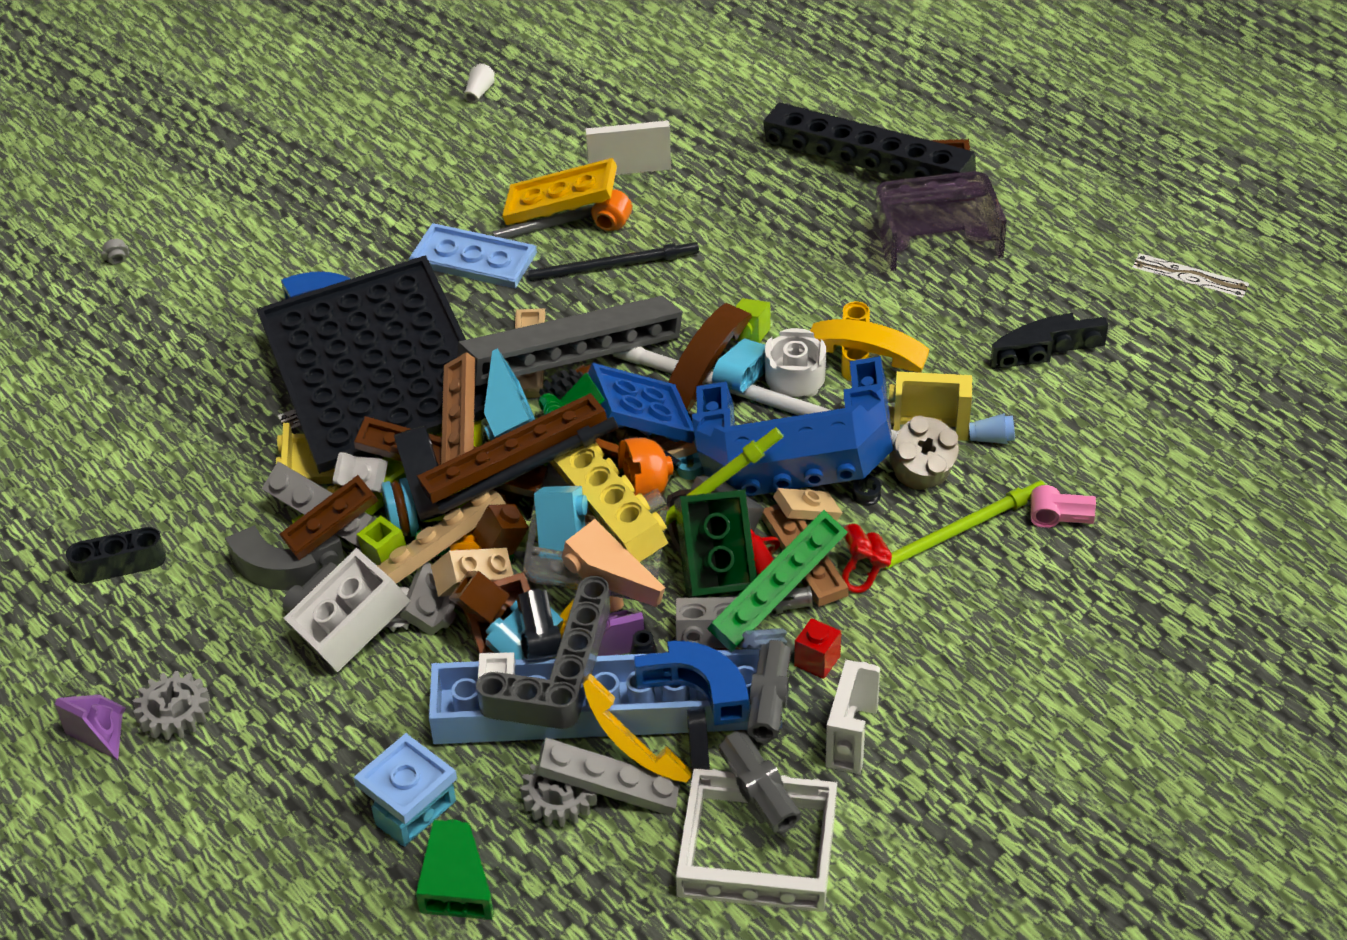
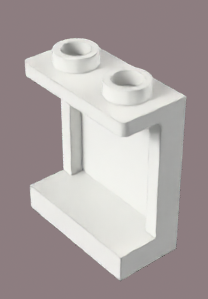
[826,660,880,774]

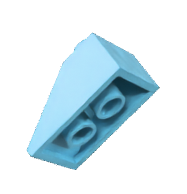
[484,348,535,441]

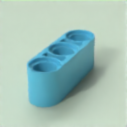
[712,338,765,393]

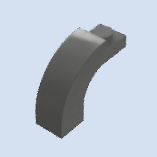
[225,525,344,590]

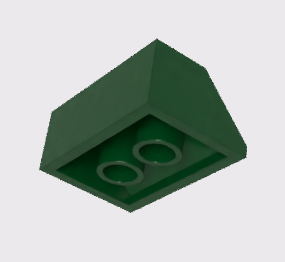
[674,489,757,598]

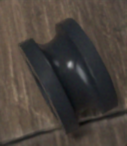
[852,475,882,506]

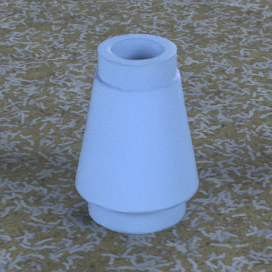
[969,413,1015,444]

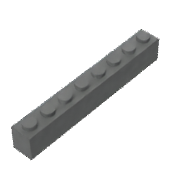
[457,296,683,386]

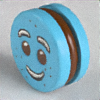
[381,478,419,537]

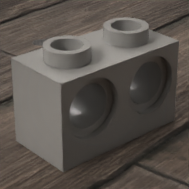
[676,597,744,648]

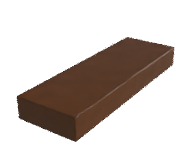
[279,475,378,561]

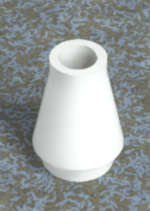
[463,64,495,103]

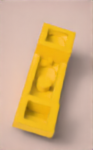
[810,319,929,373]
[583,673,692,782]

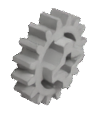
[133,671,211,740]
[520,764,598,827]

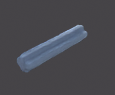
[742,628,788,649]

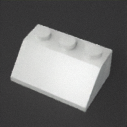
[284,548,410,672]

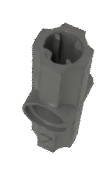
[748,640,791,743]
[719,731,801,833]

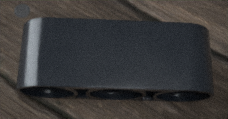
[394,425,450,522]
[66,527,166,584]

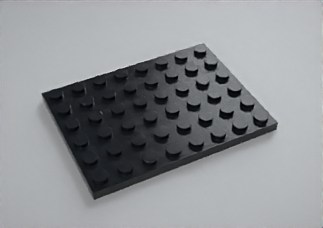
[257,255,488,474]

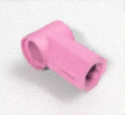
[1031,485,1096,528]

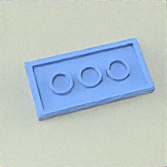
[409,223,537,289]

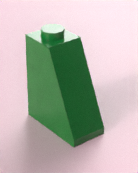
[416,819,494,920]

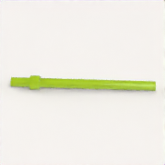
[660,427,784,527]
[884,480,1045,570]

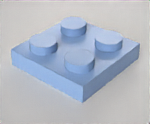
[354,733,457,824]

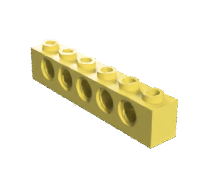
[549,443,668,562]

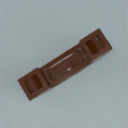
[668,303,752,412]

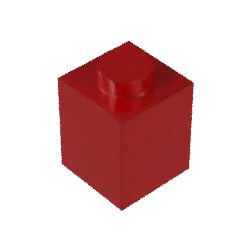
[794,618,841,679]

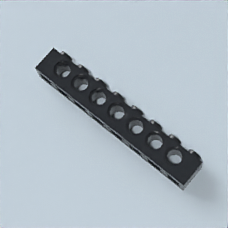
[763,102,976,194]

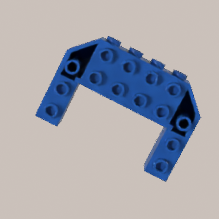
[692,356,893,496]

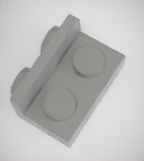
[399,562,456,636]

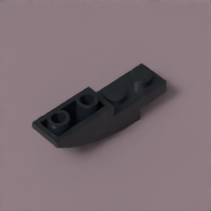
[990,313,1108,369]

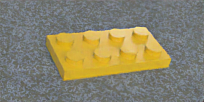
[502,158,617,225]

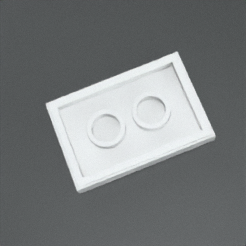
[586,121,671,175]

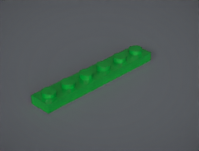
[706,510,848,652]

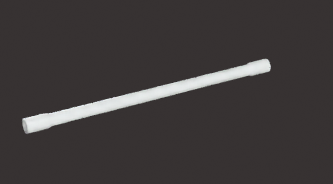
[613,347,899,443]

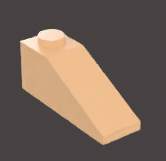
[562,519,665,607]

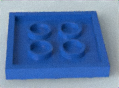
[588,363,695,443]

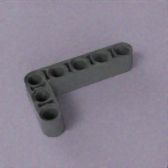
[476,576,610,729]

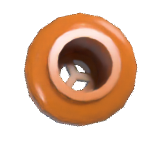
[591,189,633,231]

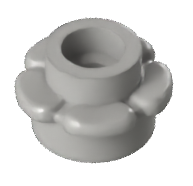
[101,239,129,265]

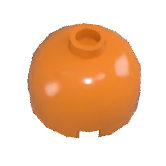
[618,437,673,501]

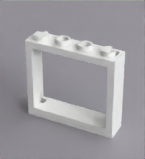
[676,768,837,912]

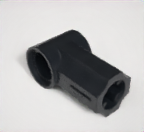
[516,589,562,661]

